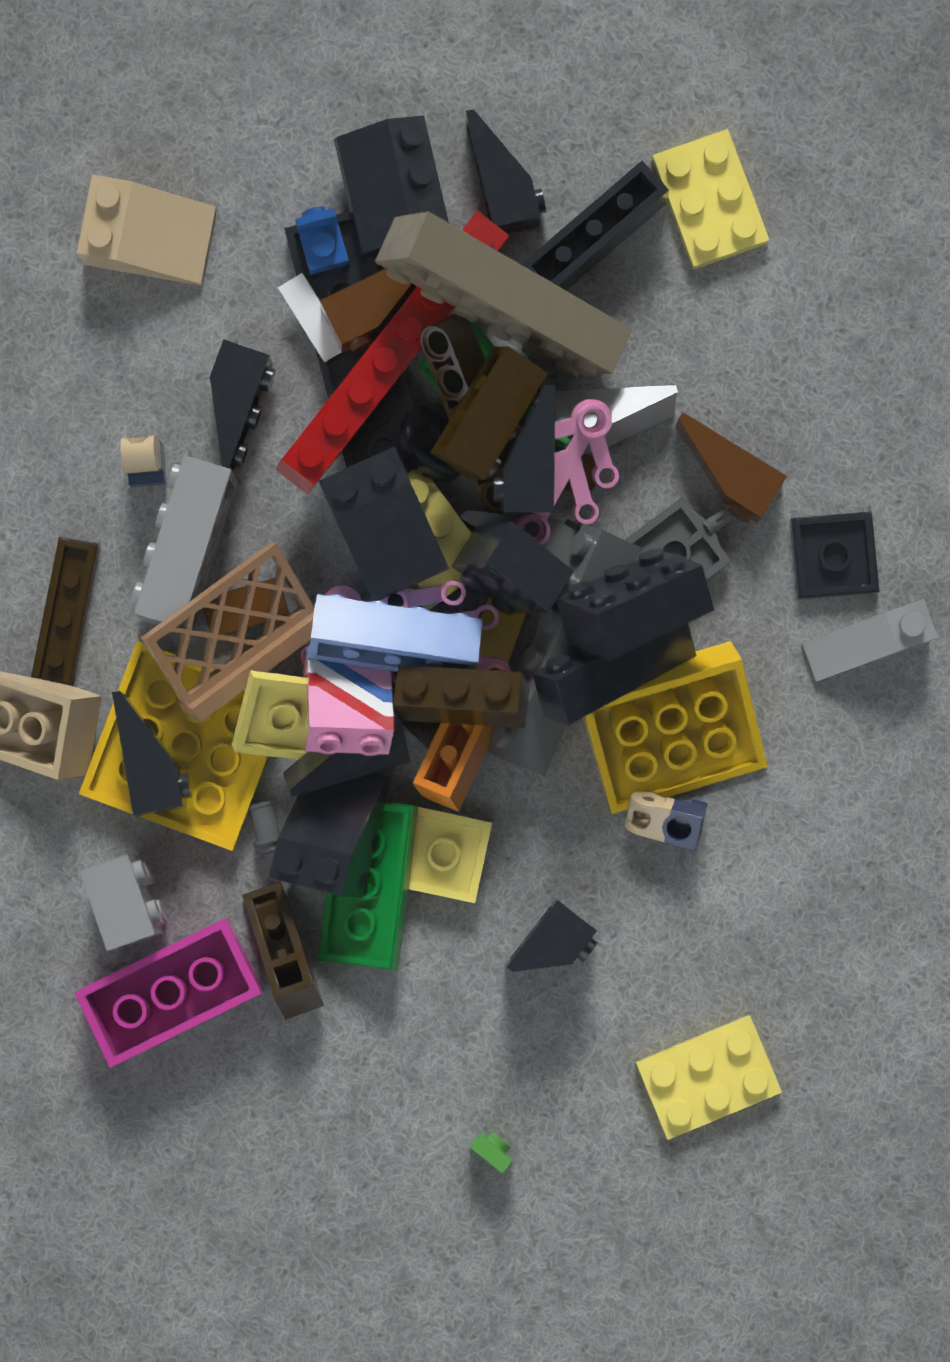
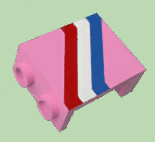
[303,646,394,756]

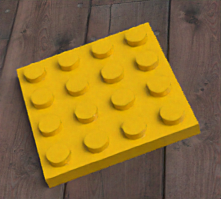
[78,641,269,851]

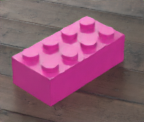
[74,918,265,1068]

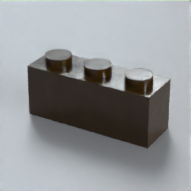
[430,346,548,480]
[393,665,530,728]

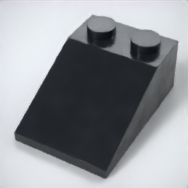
[319,447,449,601]
[269,773,390,898]

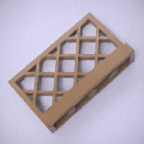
[141,542,315,722]

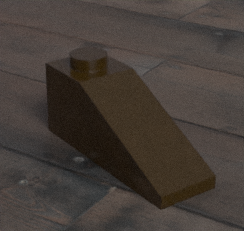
[242,881,324,1020]

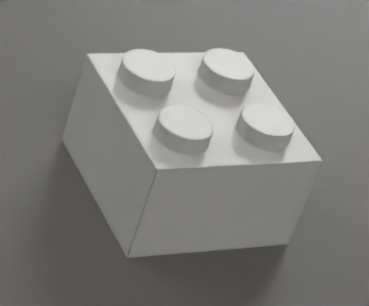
[79,854,168,951]

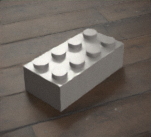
[131,455,238,636]

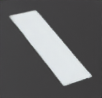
[278,273,341,362]

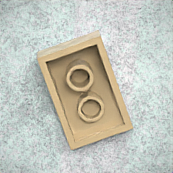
[77,175,217,286]
[0,671,102,780]

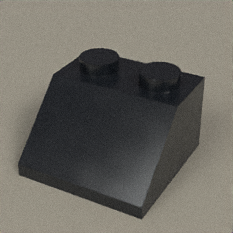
[505,900,598,972]

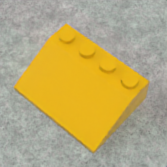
[583,641,768,814]

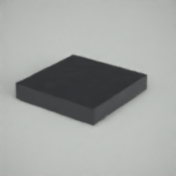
[790,511,880,600]

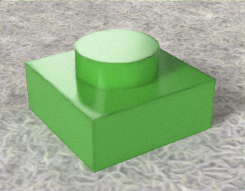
[470,1131,513,1174]

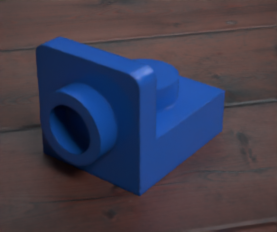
[295,206,349,275]

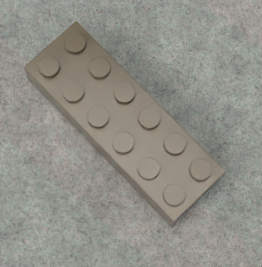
[375,212,632,378]

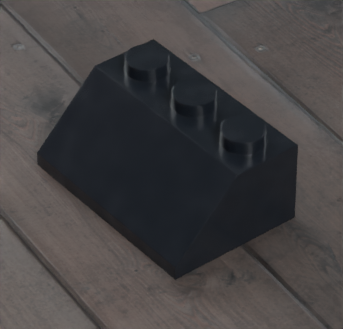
[334,115,449,256]

